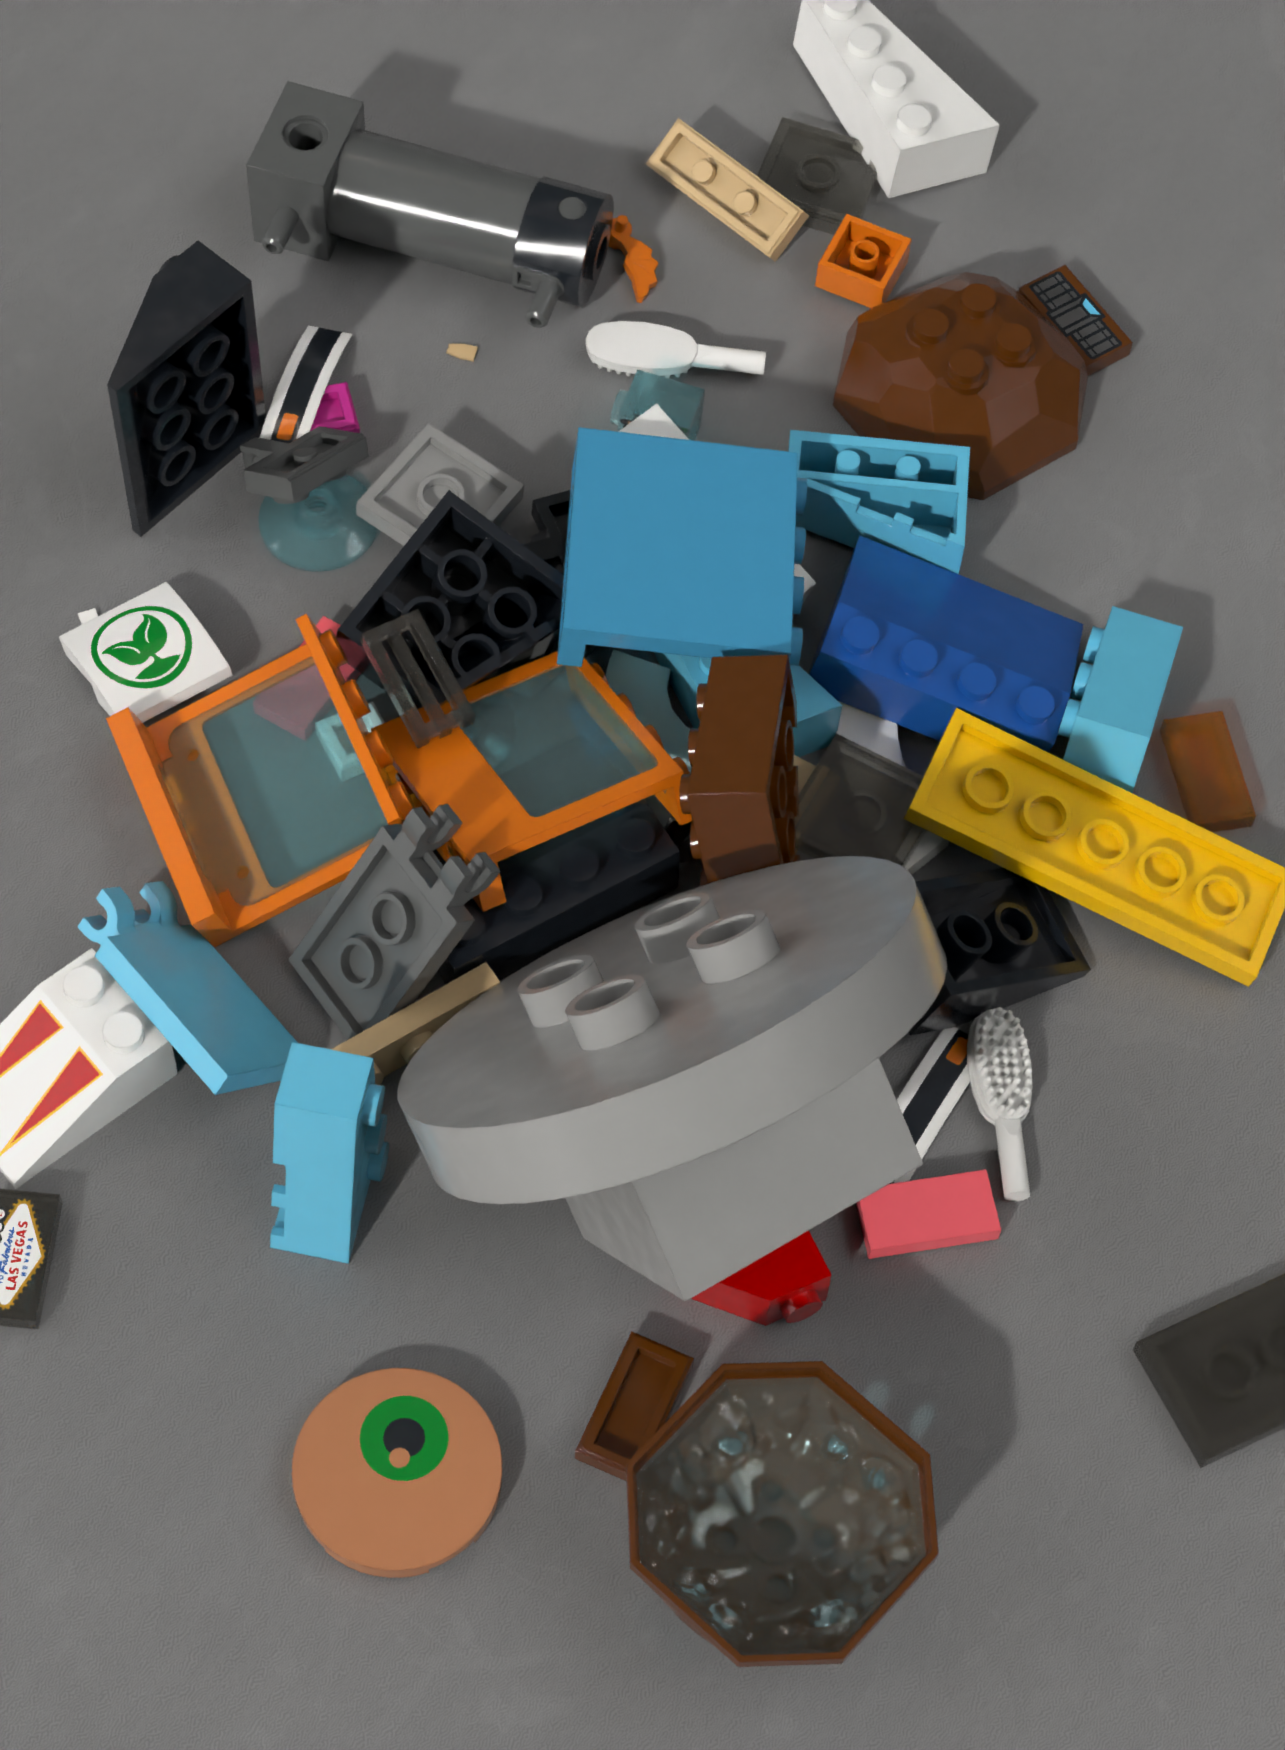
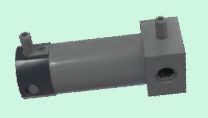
[246,81,614,328]

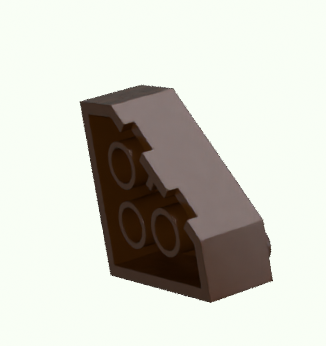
[679,655,800,886]

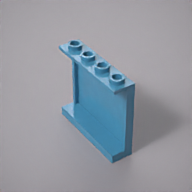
[557,427,807,667]

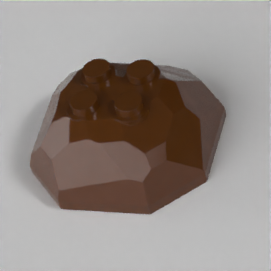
[833,272,1088,500]

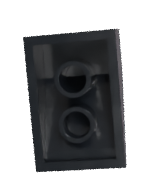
[908,868,1091,1035]

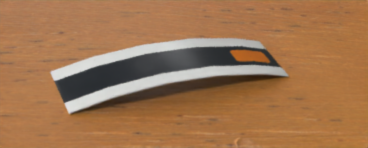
[260,325,353,443]
[890,1027,970,1184]

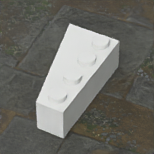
[793,0,1000,198]

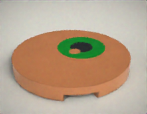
[292,1368,502,1578]

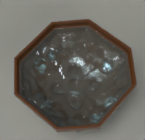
[626,1361,939,1667]

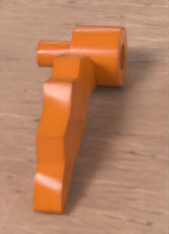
[609,215,659,303]

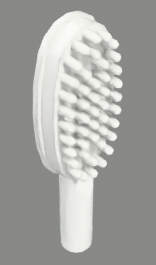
[585,321,766,379]
[967,1007,1033,1202]

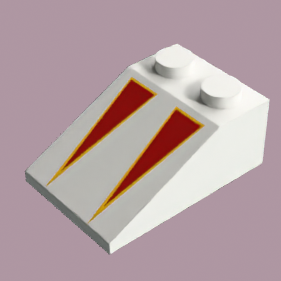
[0,948,178,1189]

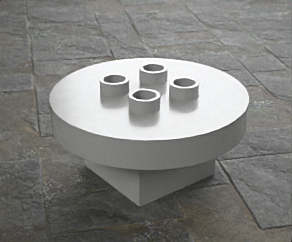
[397,856,947,1302]

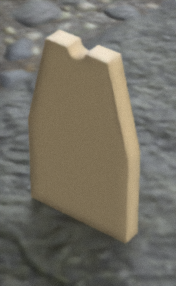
[446,344,478,362]

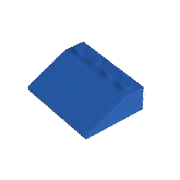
[808,535,1084,753]

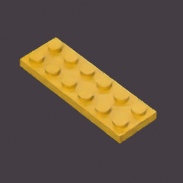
[903,708,1285,987]

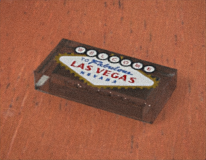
[0,1189,63,1330]

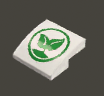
[59,582,233,723]

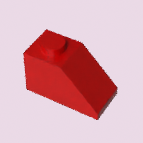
[691,1230,832,1326]

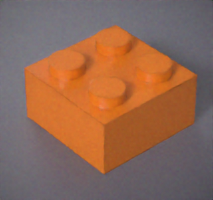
[815,214,912,308]

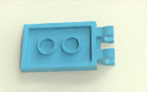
[78,881,298,1095]

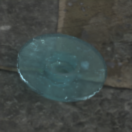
[258,474,378,572]

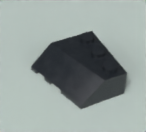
[336,490,564,708]

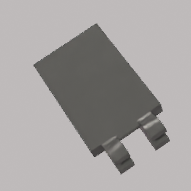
[288,804,500,1040]

